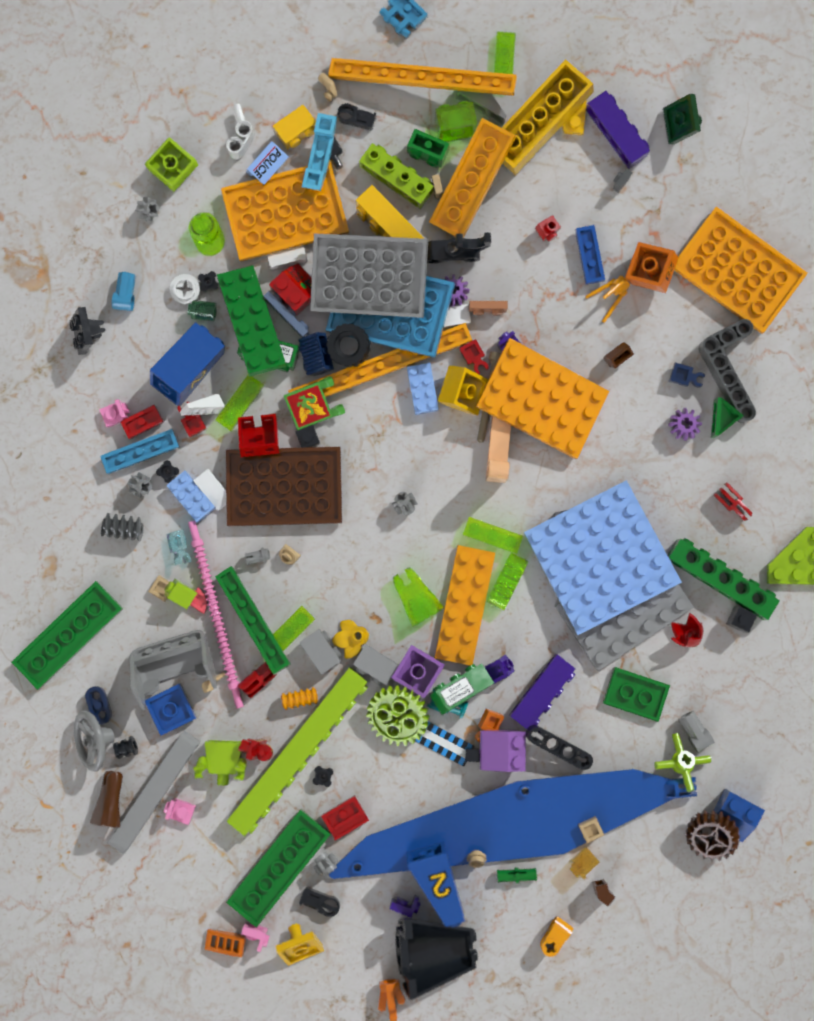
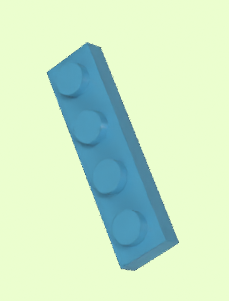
[100,429,180,474]

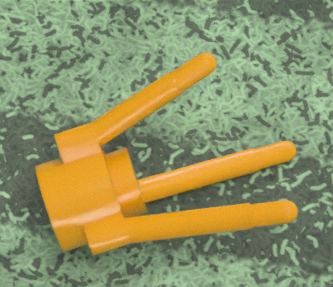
[585,276,630,323]

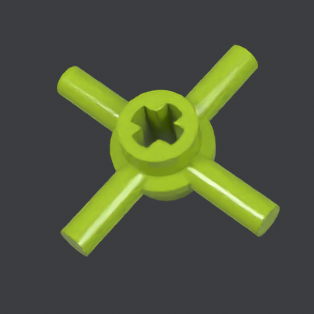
[654,733,711,792]

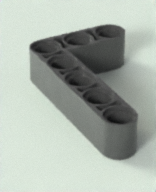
[699,319,756,423]

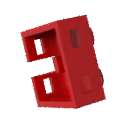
[238,414,280,457]

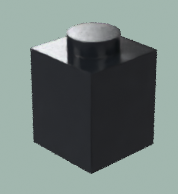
[726,607,757,633]

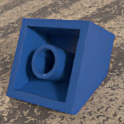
[714,789,765,842]

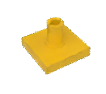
[275,924,324,966]

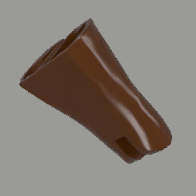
[90,770,123,828]

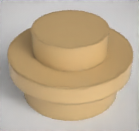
[467,850,486,868]

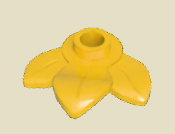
[332,620,369,659]

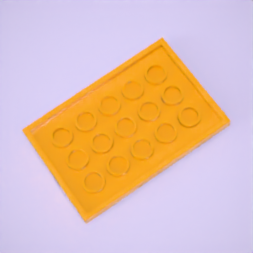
[221,161,349,262]
[674,206,808,334]
[475,338,609,459]

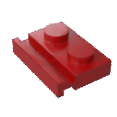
[321,795,369,841]

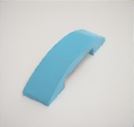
[302,113,337,191]

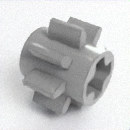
[135,197,160,221]
[127,472,152,498]
[392,492,418,515]
[313,851,338,877]

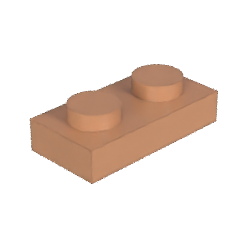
[469,301,508,315]

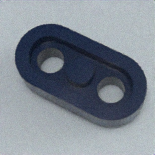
[85,686,112,725]

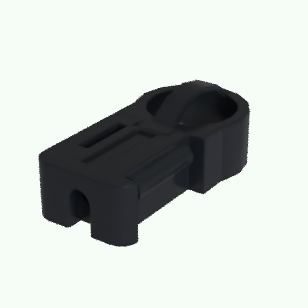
[337,103,376,131]
[299,887,340,917]

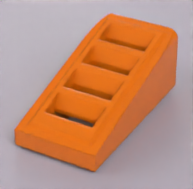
[205,929,246,957]

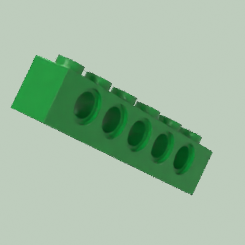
[667,538,780,620]

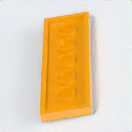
[429,118,516,238]
[434,545,495,666]

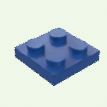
[145,683,197,736]

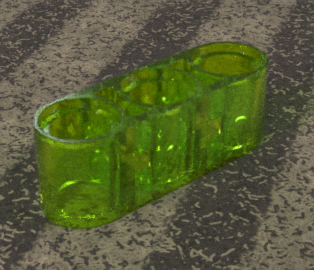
[487,552,528,611]

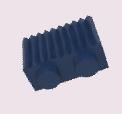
[298,332,334,376]

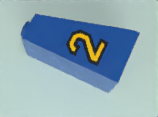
[150,322,225,406]
[407,842,465,927]

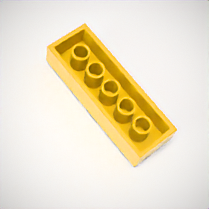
[502,59,594,175]

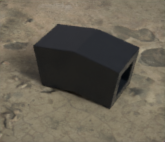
[465,748,480,762]

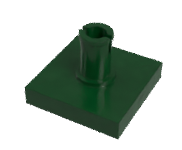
[663,93,702,145]

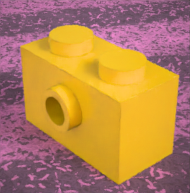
[273,104,316,150]

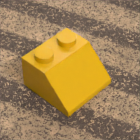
[438,365,488,416]

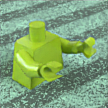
[193,740,247,786]

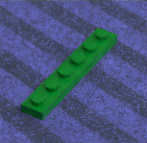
[215,566,291,675]

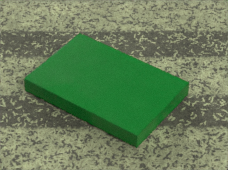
[603,667,670,722]

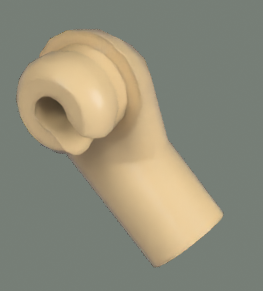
[318,73,337,102]

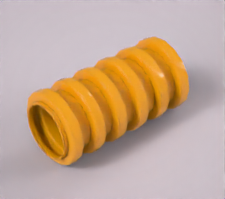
[281,687,318,710]

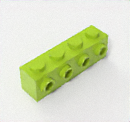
[359,143,434,210]

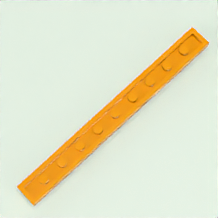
[328,58,517,96]
[288,323,472,398]

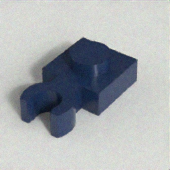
[669,362,705,388]

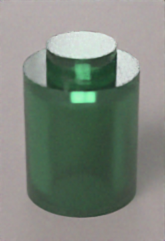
[188,300,217,322]

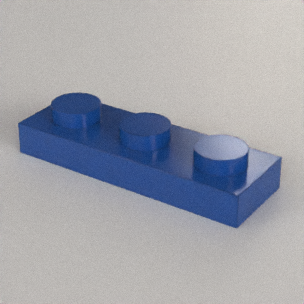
[575,225,605,285]

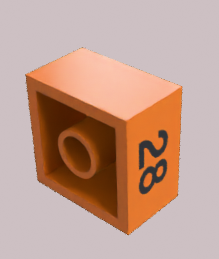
[625,242,679,293]

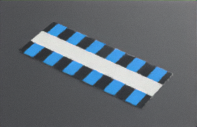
[415,721,475,766]

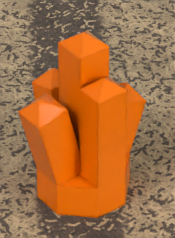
[378,979,405,1021]

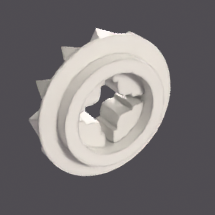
[170,274,201,305]

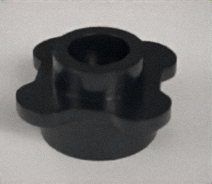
[198,271,219,292]
[156,460,179,483]
[313,766,334,787]

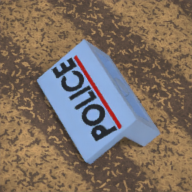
[246,141,289,185]

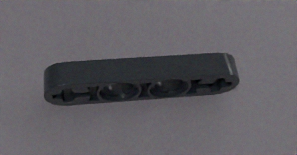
[526,725,593,770]

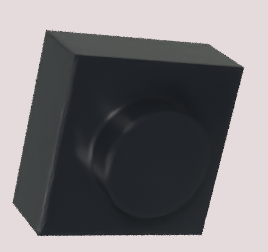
[295,425,320,448]

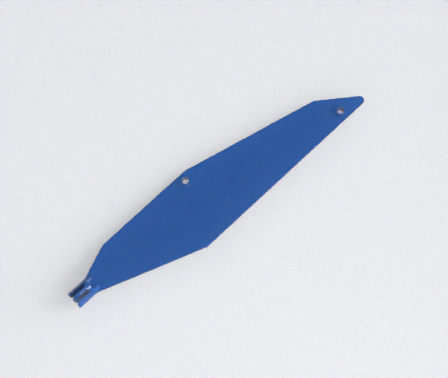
[329,769,697,879]

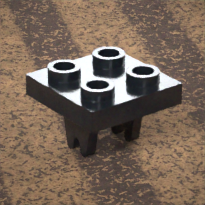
[69,307,106,355]

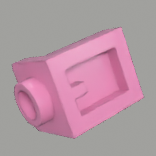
[99,399,130,428]
[164,798,196,825]
[241,922,270,952]

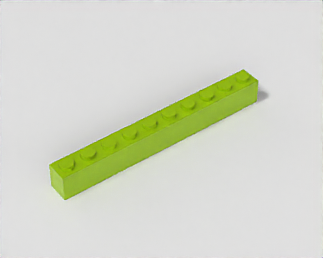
[226,667,368,836]

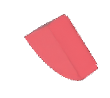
[190,587,207,614]

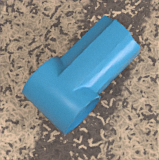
[112,272,136,311]

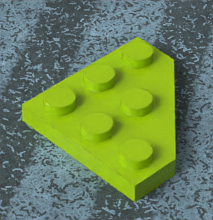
[767,527,814,585]

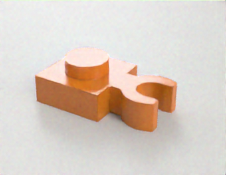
[475,709,504,742]

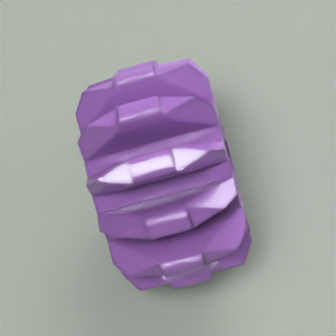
[445,274,470,306]
[668,408,702,441]

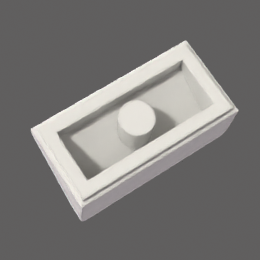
[267,245,308,271]

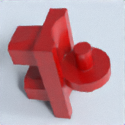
[238,738,273,761]

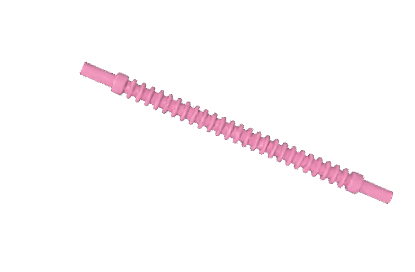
[188,521,244,709]

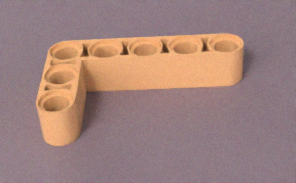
[486,416,511,483]

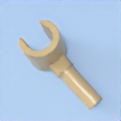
[202,671,226,693]

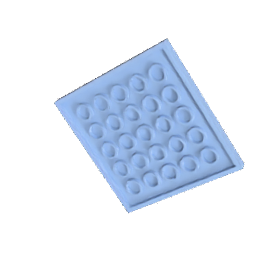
[524,480,682,636]

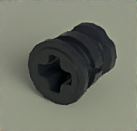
[113,736,138,759]

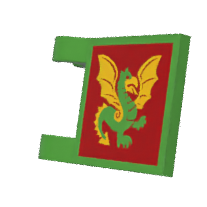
[283,376,345,431]

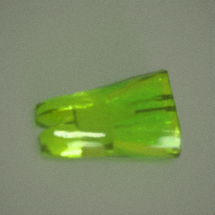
[393,567,445,627]

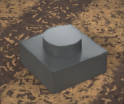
[613,169,633,193]

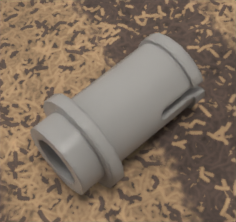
[245,547,270,565]

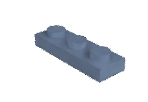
[264,291,309,338]

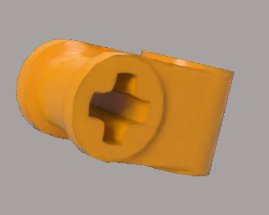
[540,916,574,957]

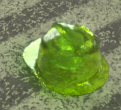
[189,212,225,256]

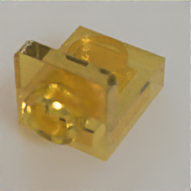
[569,846,600,880]

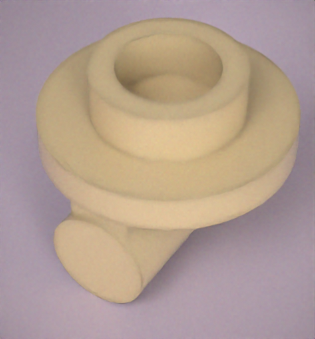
[279,544,301,565]

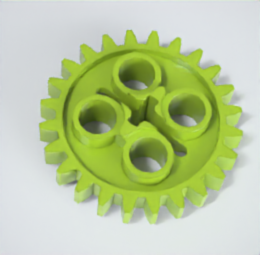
[366,685,430,746]

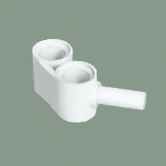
[226,104,254,159]

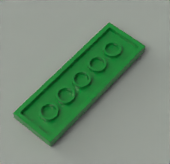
[217,265,286,377]
[11,581,123,690]
[226,809,331,928]

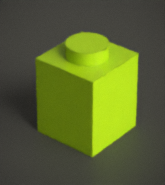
[164,578,197,609]

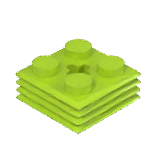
[145,137,198,191]

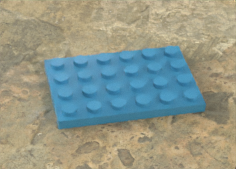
[326,276,455,358]

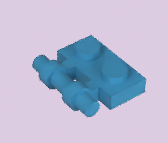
[379,0,428,38]

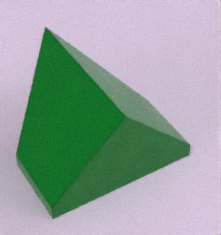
[711,397,744,438]

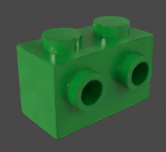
[407,129,450,168]

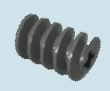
[101,513,144,542]

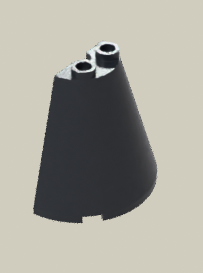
[395,918,478,1000]

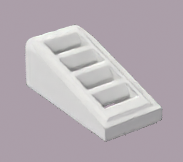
[180,394,225,416]

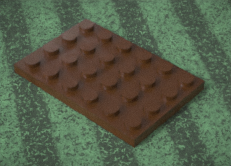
[226,447,342,526]

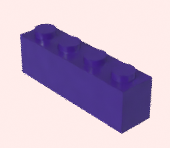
[586,90,650,169]
[509,654,576,729]

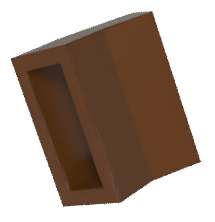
[603,342,634,368]
[592,879,616,907]

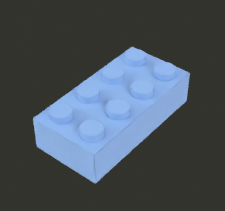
[407,363,439,415]
[166,471,216,523]

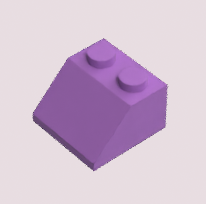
[391,645,445,699]
[480,730,526,772]

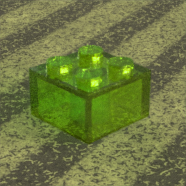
[435,101,478,142]

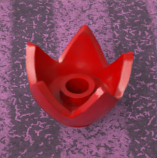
[671,613,704,648]

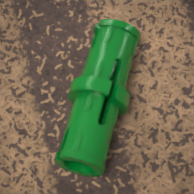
[497,867,537,884]

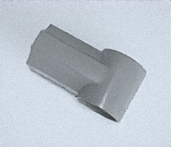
[679,711,715,753]

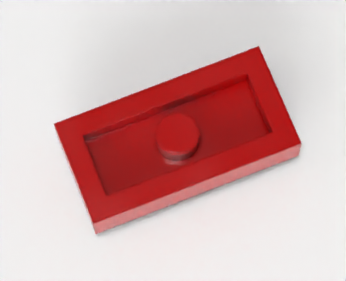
[120,405,164,439]

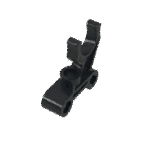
[427,232,491,264]

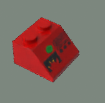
[269,263,312,316]

